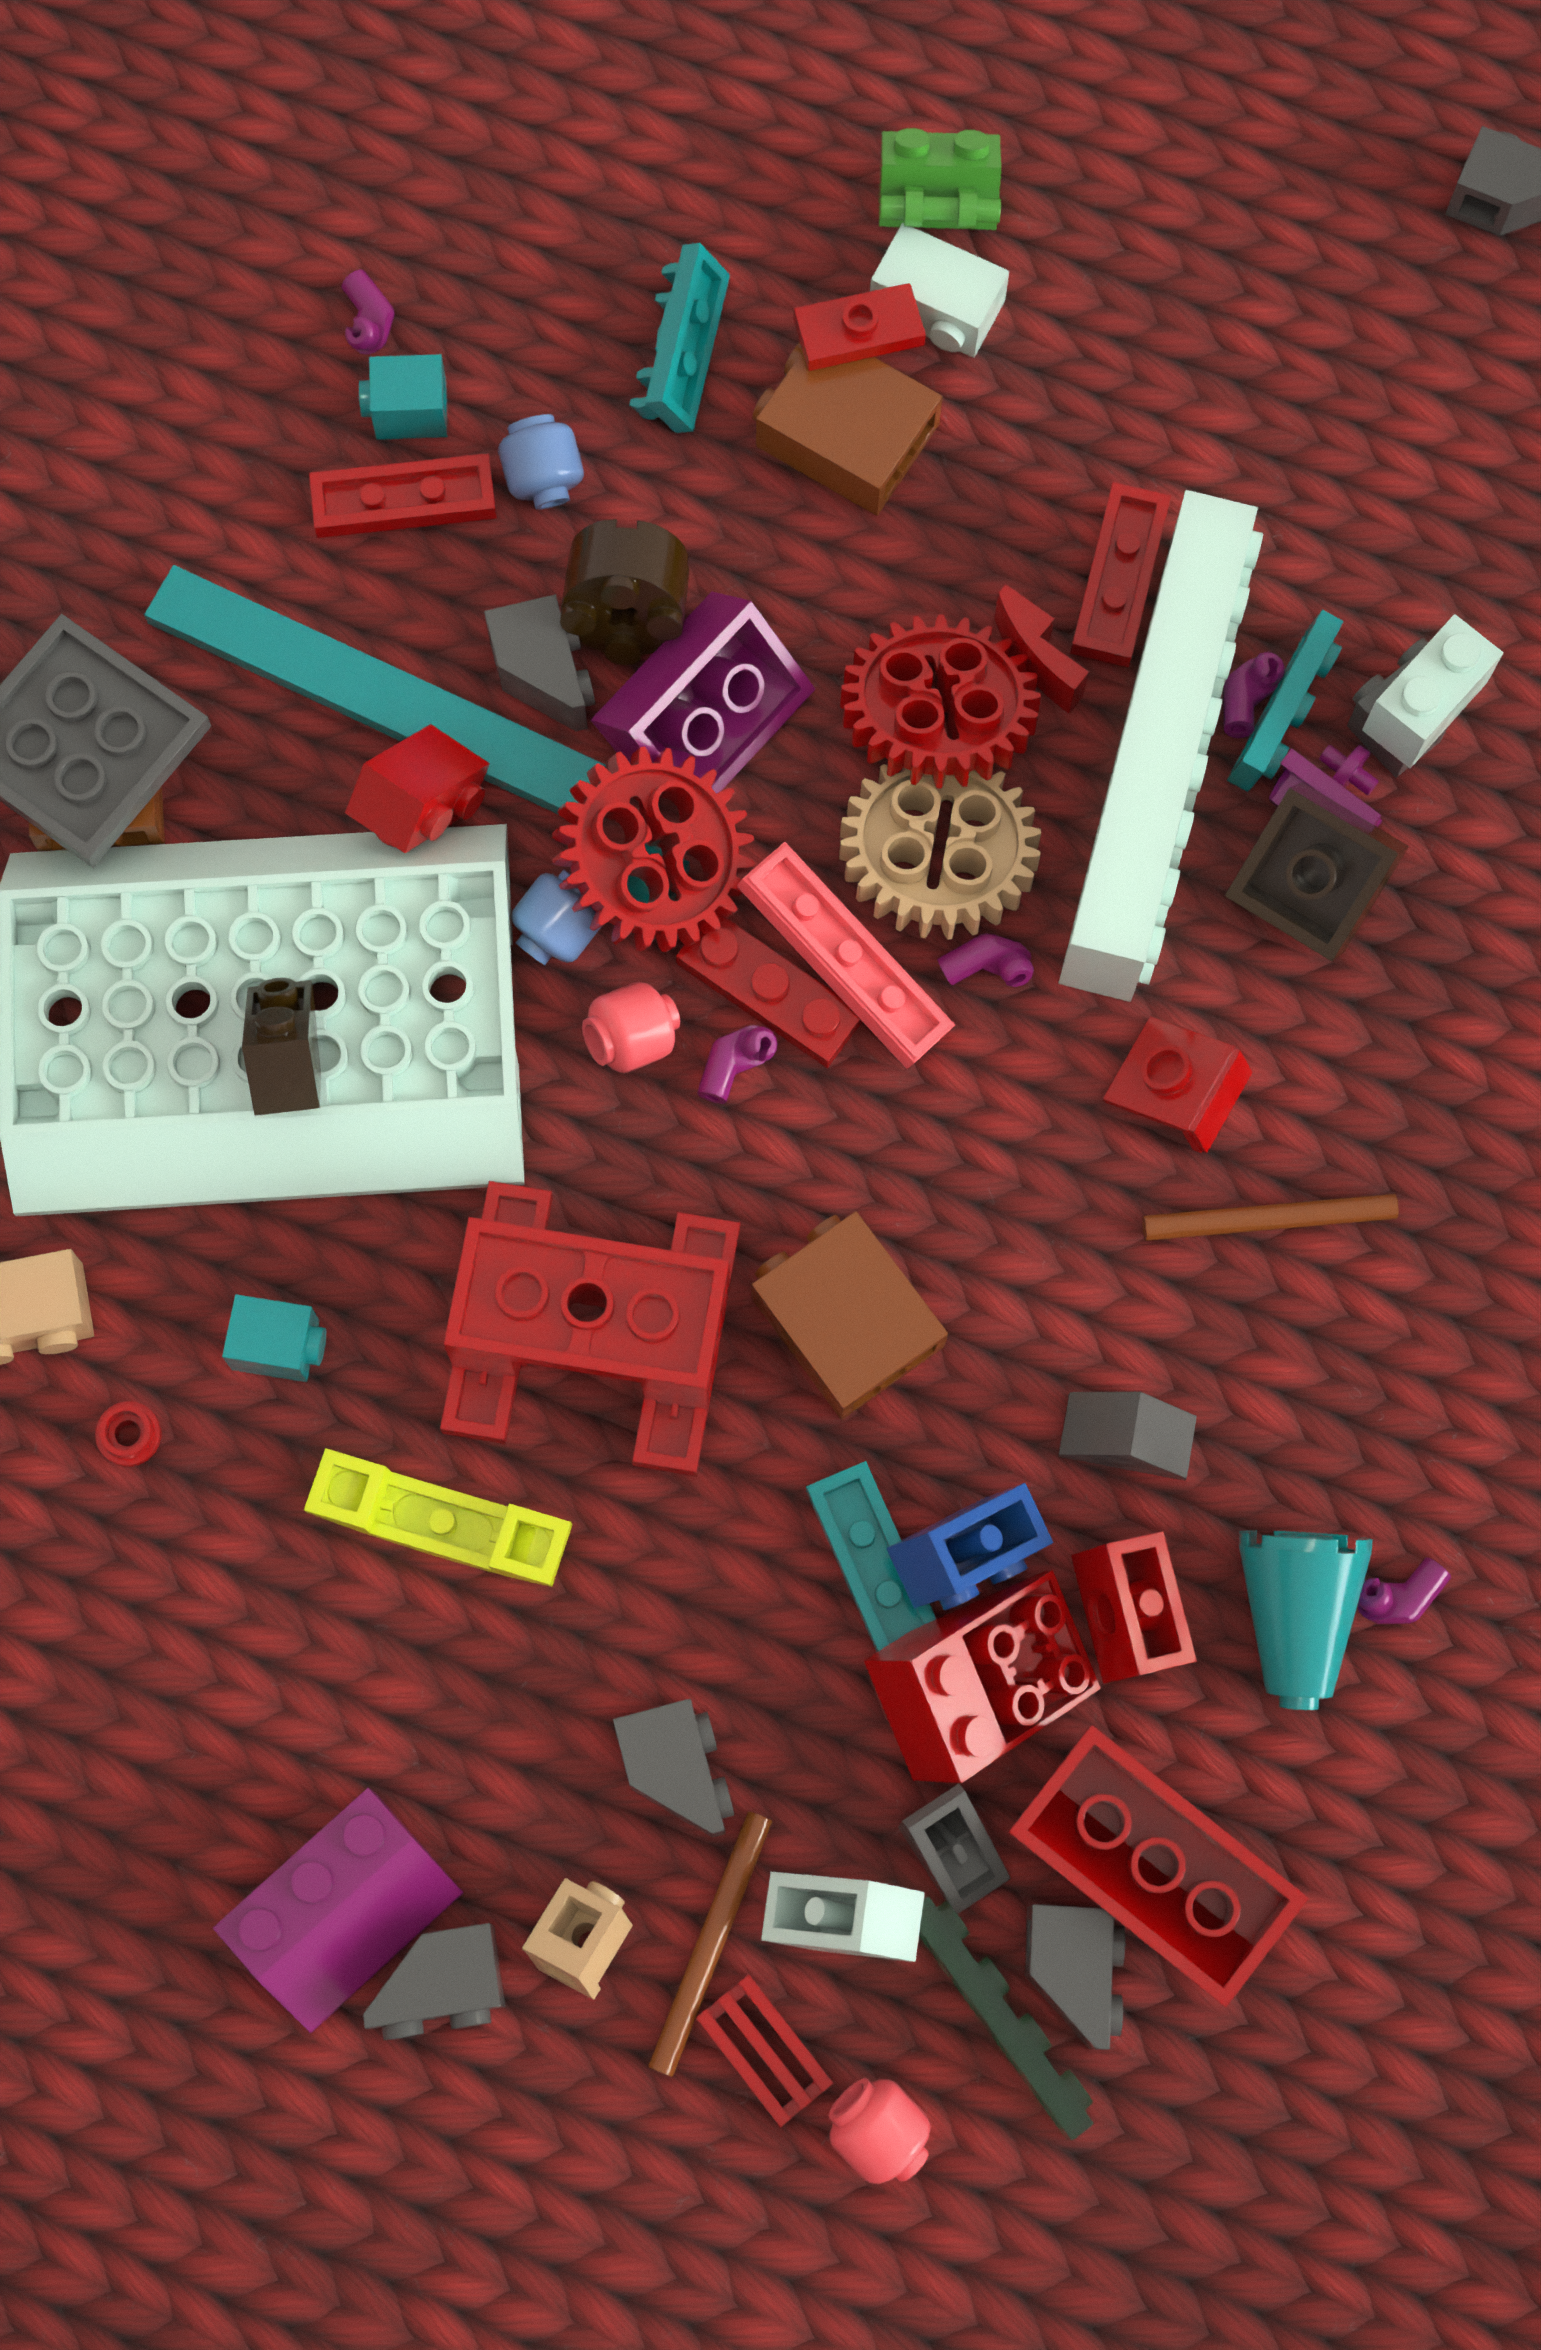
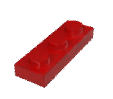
[309,453,497,538]
[1070,482,1171,668]
[676,915,862,1069]

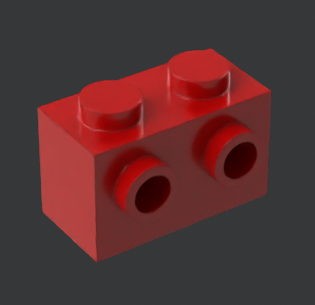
[345,724,490,853]

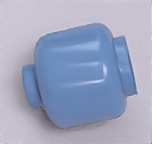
[498,414,584,509]
[511,869,602,965]

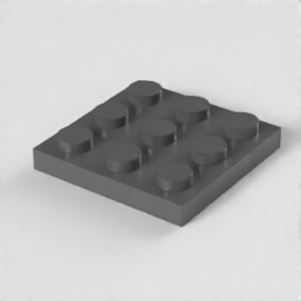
[0,613,211,868]

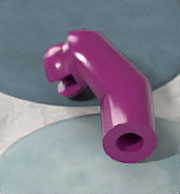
[341,270,395,355]
[1223,652,1285,738]
[937,933,1034,987]
[697,1025,778,1104]
[1357,1557,1451,1624]

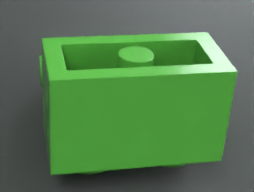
[879,128,1001,230]

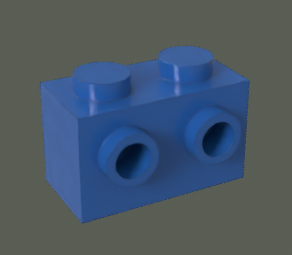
[886,1483,1053,1610]

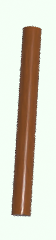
[1142,1194,1399,1241]
[648,1811,772,2077]

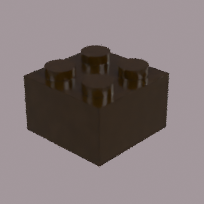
[1225,782,1409,961]

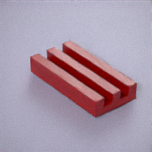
[696,1974,834,2128]

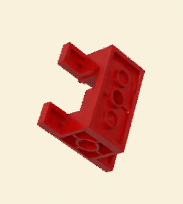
[440,1181,741,1477]

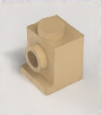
[522,1878,633,2000]

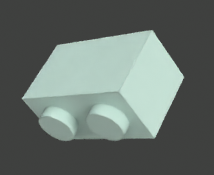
[870,223,1009,358]
[1362,614,1503,768]
[761,1872,924,1962]

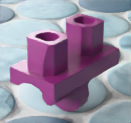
[1269,745,1382,827]

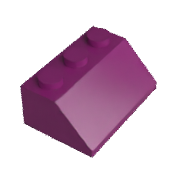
[591,592,815,793]
[213,1788,464,2033]

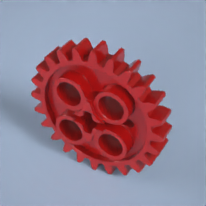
[840,614,1041,789]
[552,747,755,952]

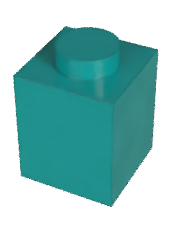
[359,354,448,440]
[222,1294,327,1382]

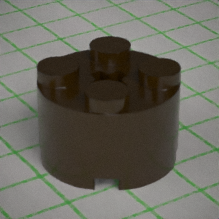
[560,519,689,665]

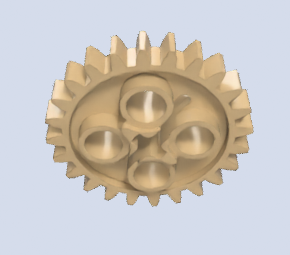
[839,764,1041,939]

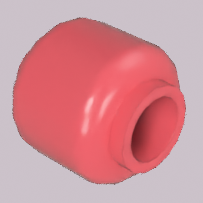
[582,981,680,1073]
[828,2078,931,2184]

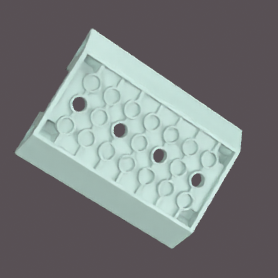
[0,824,525,1216]

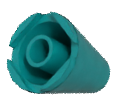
[1239,1530,1372,1710]

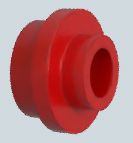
[95,1401,162,1467]

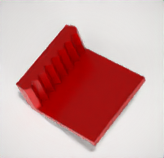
[1103,1016,1253,1153]

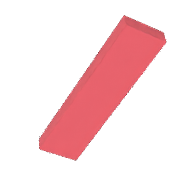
[737,842,955,1070]

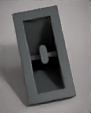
[1058,1392,1197,1481]
[898,1784,1011,1915]

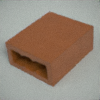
[752,343,943,516]
[751,1211,948,1421]

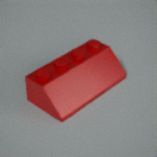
[1009,1725,1309,2008]

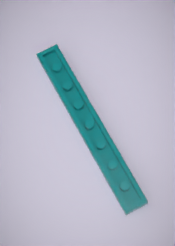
[144,565,606,815]

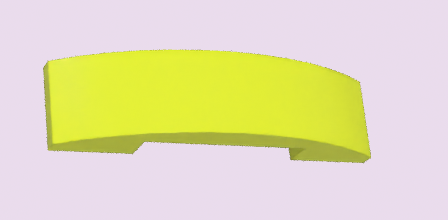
[304,1448,573,1587]

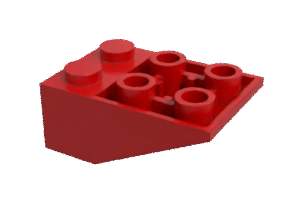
[864,1570,1101,1783]

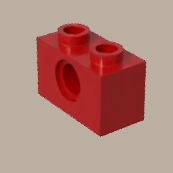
[1071,1531,1197,1684]

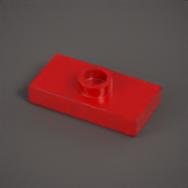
[793,283,926,371]

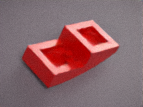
[994,584,1089,714]

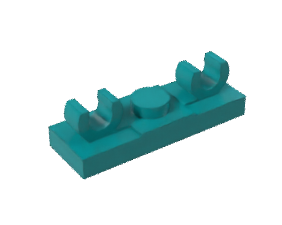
[629,243,730,433]

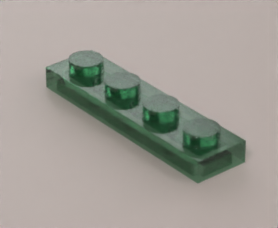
[919,1896,1094,2141]

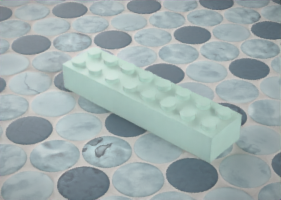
[1058,490,1264,1002]

